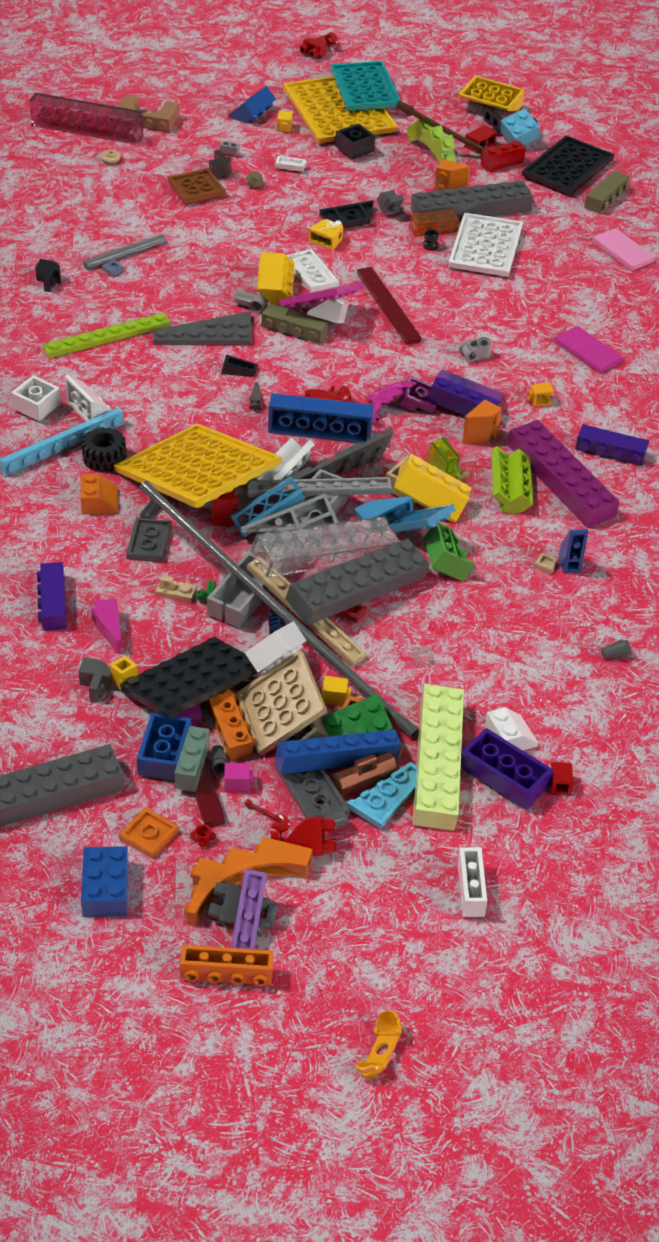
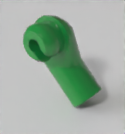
[196,580,216,602]

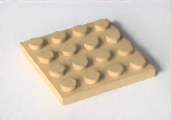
[236,650,327,756]

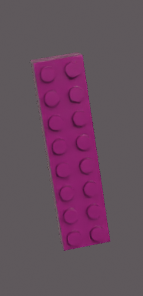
[508,420,619,528]

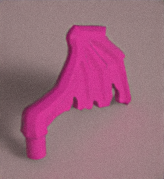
[367,382,417,423]

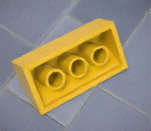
[257,252,295,307]
[393,453,472,524]

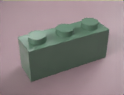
[175,726,210,792]

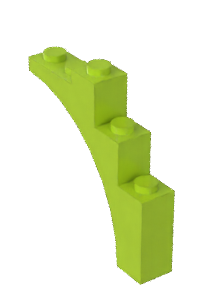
[407,116,457,163]

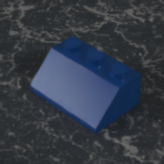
[228,85,276,123]

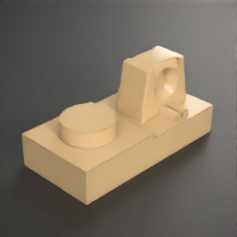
[155,575,197,603]

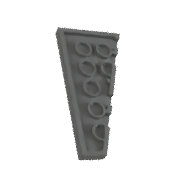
[153,311,251,345]
[290,427,394,479]

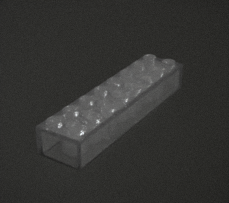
[251,517,399,577]

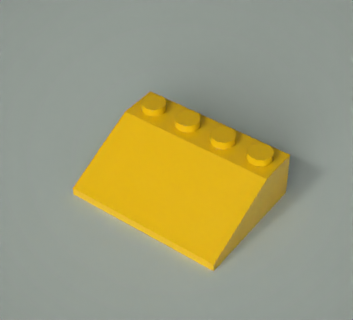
[458,75,525,111]

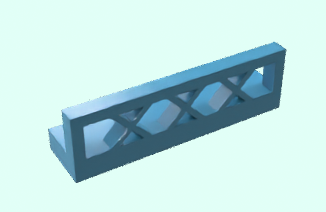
[230,476,306,538]

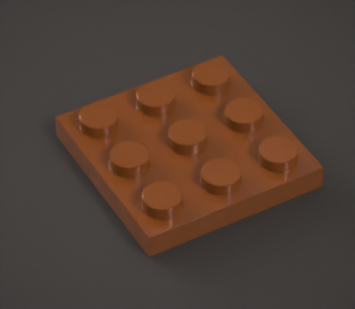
[168,168,226,204]

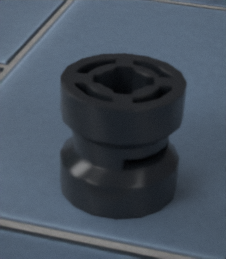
[423,229,439,251]

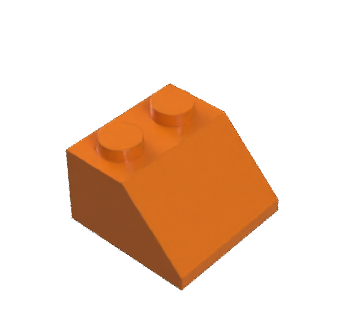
[435,159,470,191]
[462,400,502,444]
[80,474,118,514]

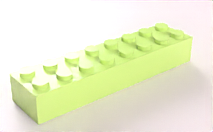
[412,684,464,831]

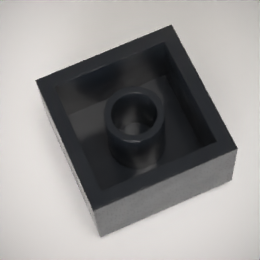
[335,124,375,159]

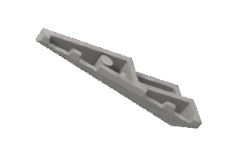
[240,493,339,533]

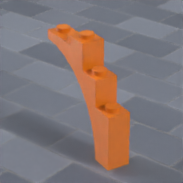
[184,837,313,927]

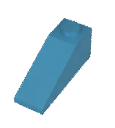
[355,496,413,534]

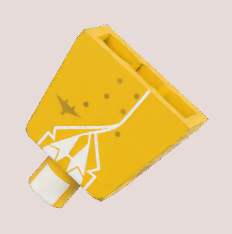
[309,219,343,251]

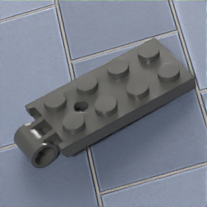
[274,762,350,832]

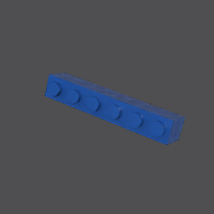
[275,729,401,774]

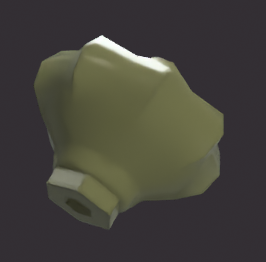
[246,171,264,189]

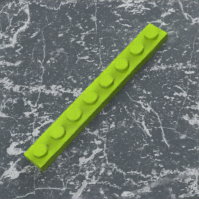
[43,313,170,359]

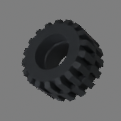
[81,427,127,472]

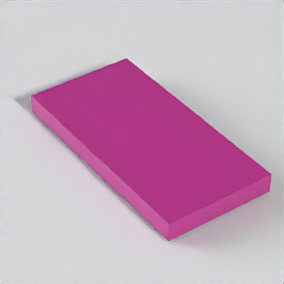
[554,326,623,373]

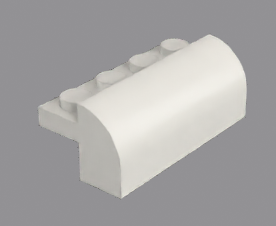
[246,437,315,498]

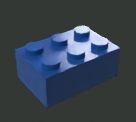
[137,713,192,781]
[81,846,129,917]

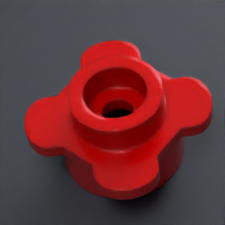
[190,824,216,847]

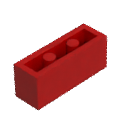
[480,141,526,172]

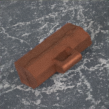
[332,752,397,799]

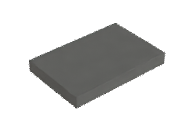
[126,517,172,563]

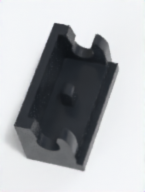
[483,107,503,128]

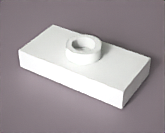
[275,156,306,172]

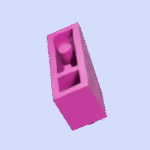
[91,599,122,654]

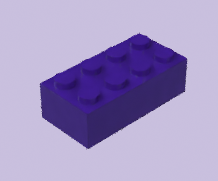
[460,728,553,810]

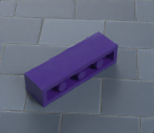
[575,424,649,466]
[37,562,66,631]

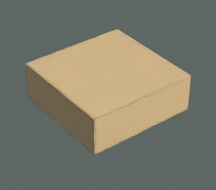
[534,553,559,574]

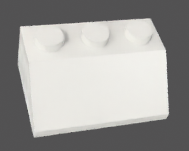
[65,375,112,421]

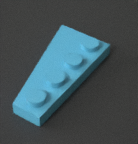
[347,762,417,829]

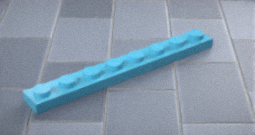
[0,408,124,476]

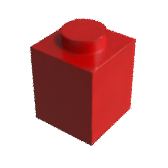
[550,762,574,795]

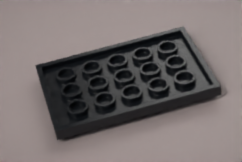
[522,135,615,195]
[120,637,264,720]

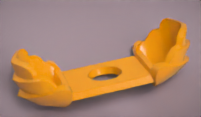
[355,1010,402,1080]

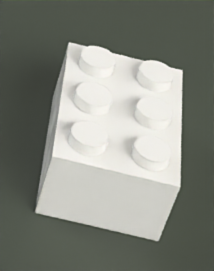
[245,621,307,672]

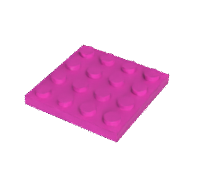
[279,282,364,308]

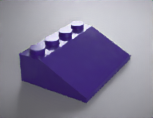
[427,369,504,416]

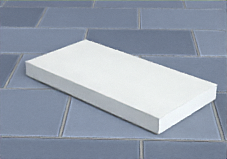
[286,249,339,292]

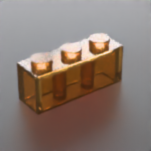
[410,210,459,237]

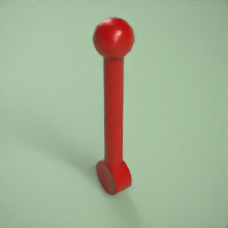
[244,799,282,823]

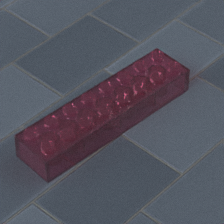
[29,92,144,145]

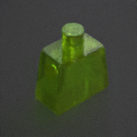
[426,437,463,479]

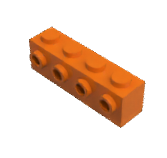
[205,688,255,761]
[180,945,274,986]

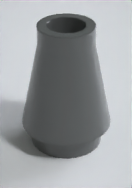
[601,639,631,659]
[209,745,230,775]

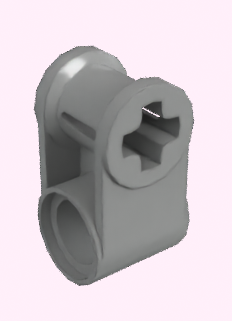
[459,337,491,362]

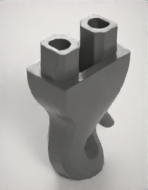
[208,882,278,937]

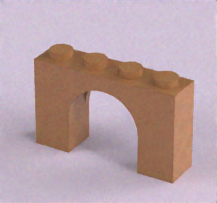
[115,94,180,132]

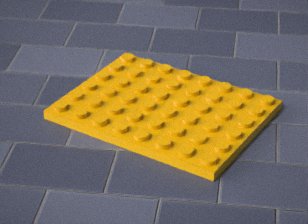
[283,76,398,144]
[113,423,282,508]

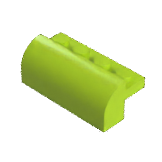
[492,446,533,514]

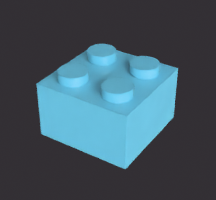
[501,109,540,145]

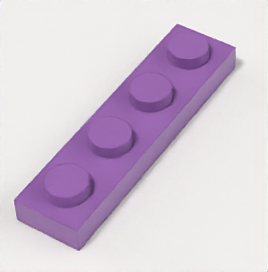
[231,869,267,949]

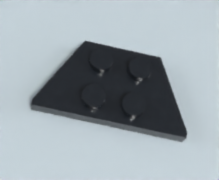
[319,200,374,228]

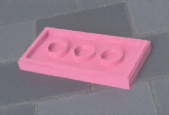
[592,228,655,271]

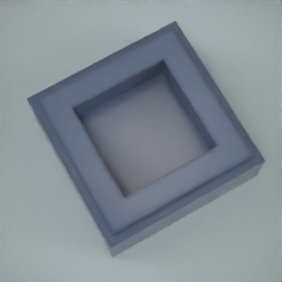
[102,260,124,277]

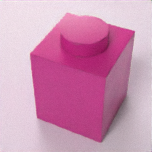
[224,763,254,792]

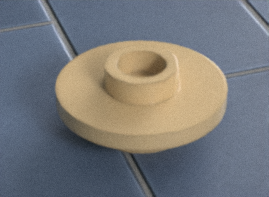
[100,150,121,164]

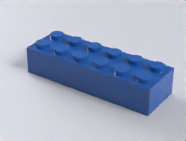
[268,393,374,443]

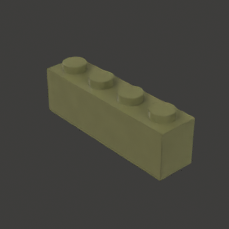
[584,170,630,214]
[262,303,328,344]

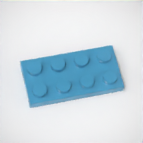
[385,504,456,534]

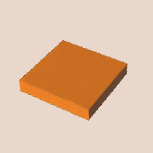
[119,807,179,859]

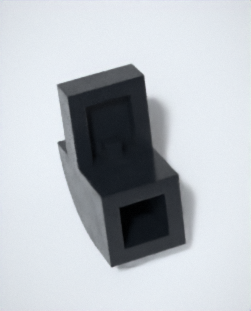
[35,259,61,292]

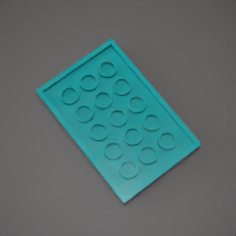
[330,61,400,111]

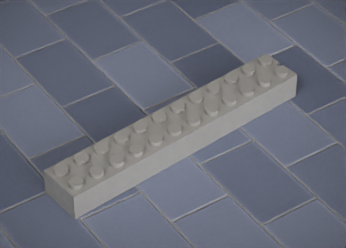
[207,469,350,628]

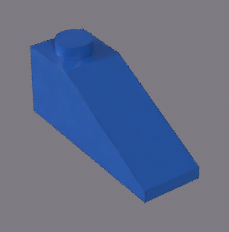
[558,529,589,573]

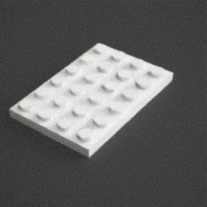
[448,213,523,277]

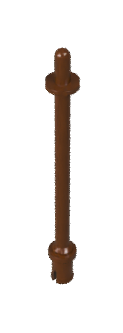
[395,100,487,157]

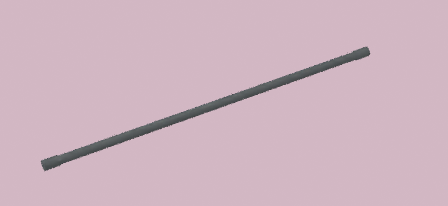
[139,481,419,738]

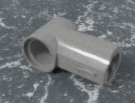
[235,290,269,313]

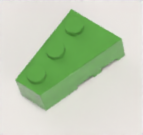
[424,522,475,581]

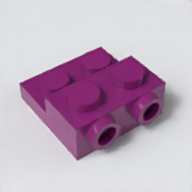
[397,375,436,414]

